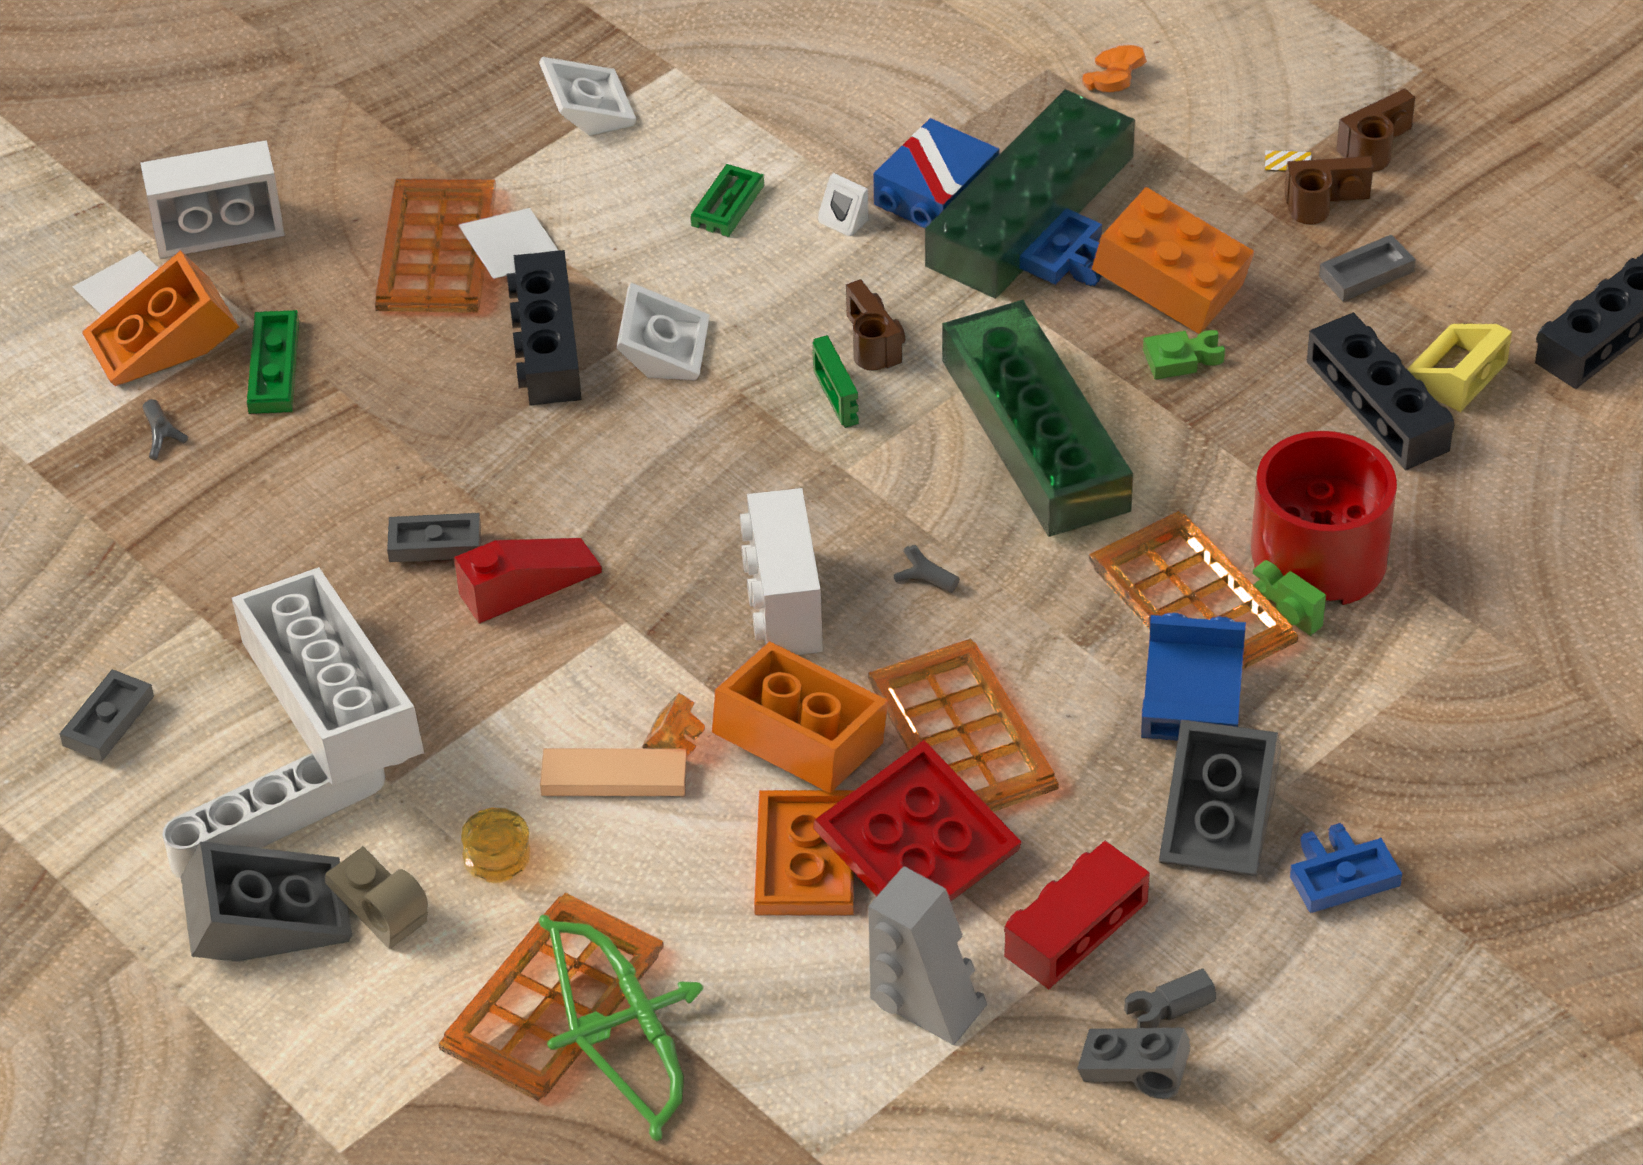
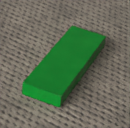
[247,310,299,414]

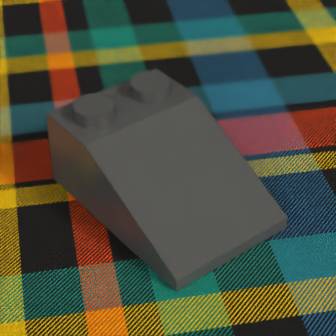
[1159,720,1281,876]
[181,842,352,961]

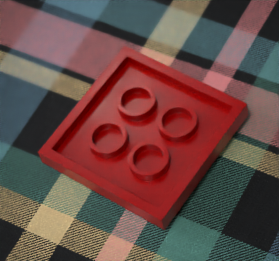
[813,740,1022,902]

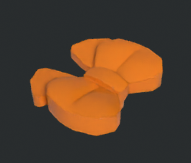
[1082,45,1147,92]

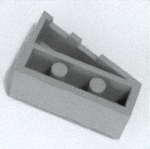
[868,866,987,1045]

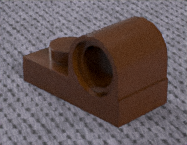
[1336,88,1415,172]
[1284,156,1373,225]

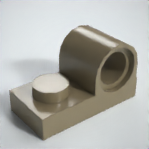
[325,846,428,950]

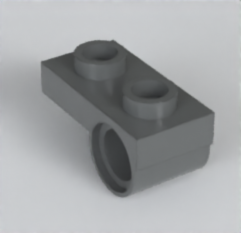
[1077,1028,1191,1099]

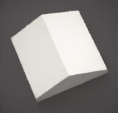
[539,57,637,136]
[616,283,710,380]

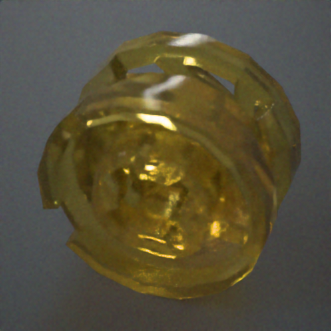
[461,807,530,883]

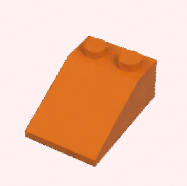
[82,250,239,386]

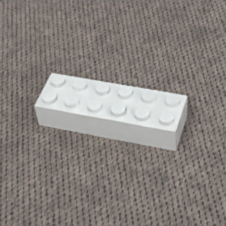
[232,567,424,786]

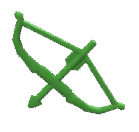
[538,915,703,1141]

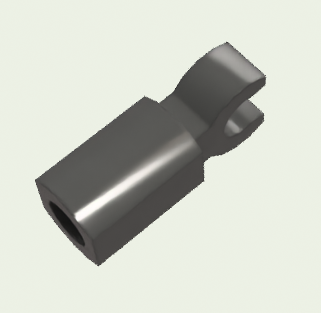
[1124,968,1216,1028]

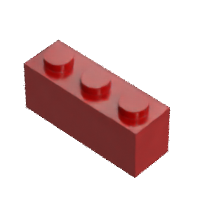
[1004,840,1150,990]

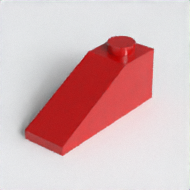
[454,538,602,624]

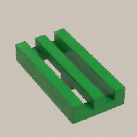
[690,164,765,237]
[812,335,859,428]

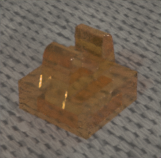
[642,692,705,756]

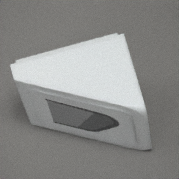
[818,173,868,236]

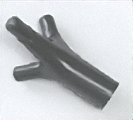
[143,399,188,460]
[894,545,960,593]

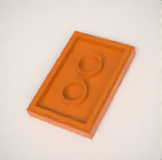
[754,790,854,916]

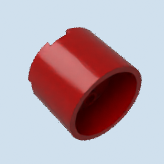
[1251,431,1397,605]

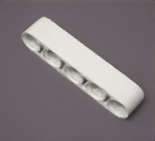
[163,753,385,878]

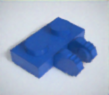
[1020,208,1102,286]
[1290,823,1402,913]

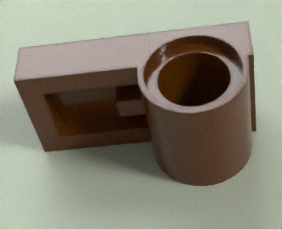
[846,279,906,371]

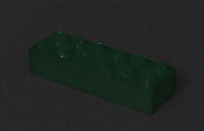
[925,89,1135,299]
[942,300,1133,537]

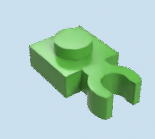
[1143,330,1225,380]
[1251,560,1326,636]

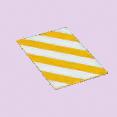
[1265,150,1311,171]

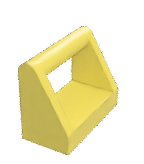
[1407,324,1512,412]

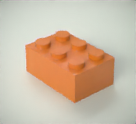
[1092,187,1255,334]
[712,641,888,793]

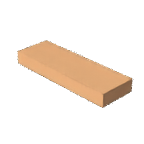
[540,748,687,796]

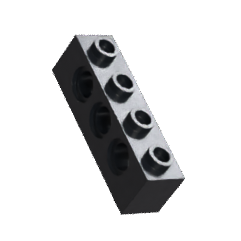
[507,250,582,406]
[1535,253,1643,389]
[1306,312,1455,471]

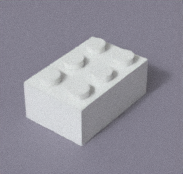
[141,140,285,259]
[740,488,823,655]

